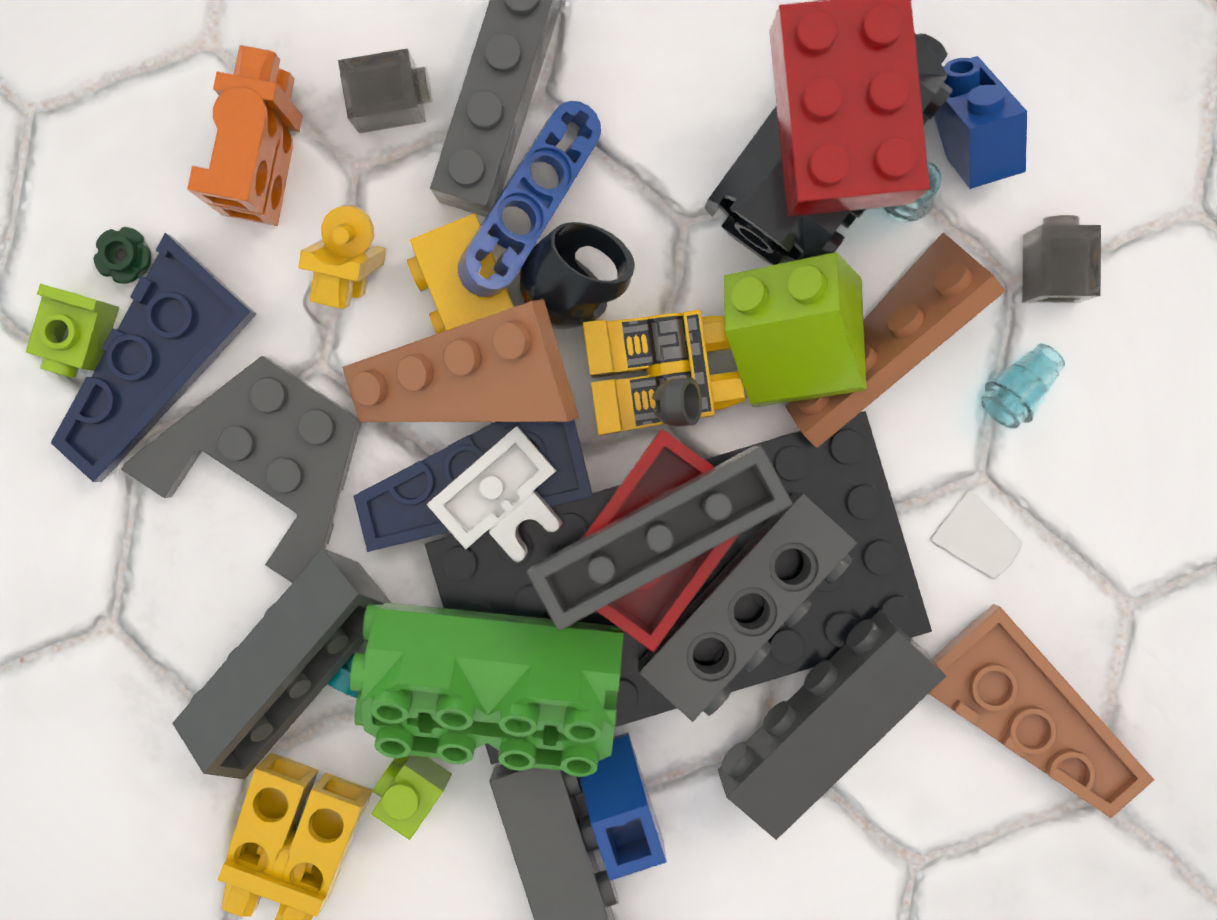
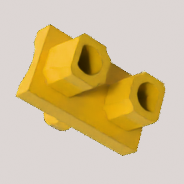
[298,205,386,309]

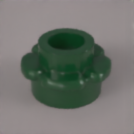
[93,227,152,284]

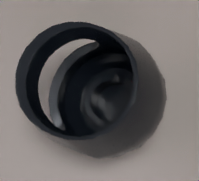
[520,222,635,329]

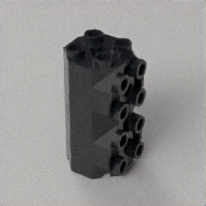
[704,33,953,265]

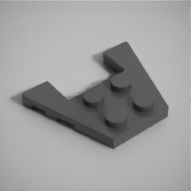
[121,356,362,583]

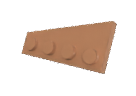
[786,232,1005,448]

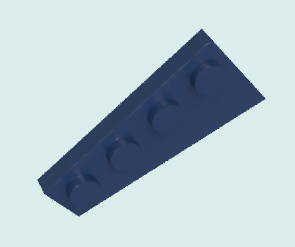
[51,233,256,482]
[353,420,593,552]

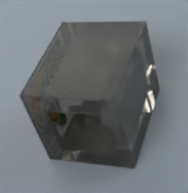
[338,48,432,133]
[1022,215,1101,303]

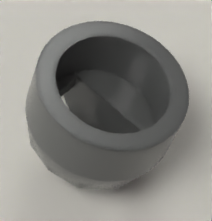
[652,377,702,427]

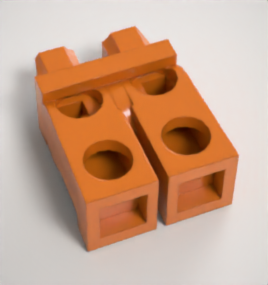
[187,45,303,226]

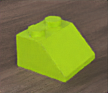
[724,252,867,407]

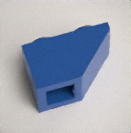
[934,56,1028,189]
[580,732,667,881]

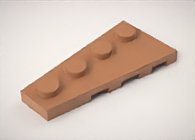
[342,299,579,422]
[929,604,1154,818]

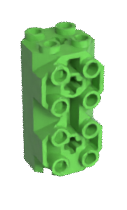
[350,602,624,777]

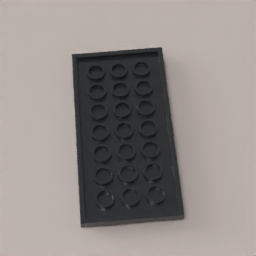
[424,411,932,765]

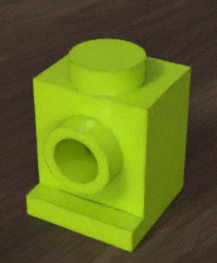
[26,283,119,378]
[371,755,452,841]

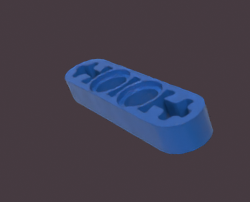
[458,101,601,297]

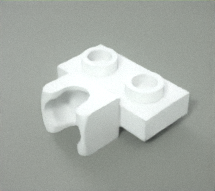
[426,426,563,563]

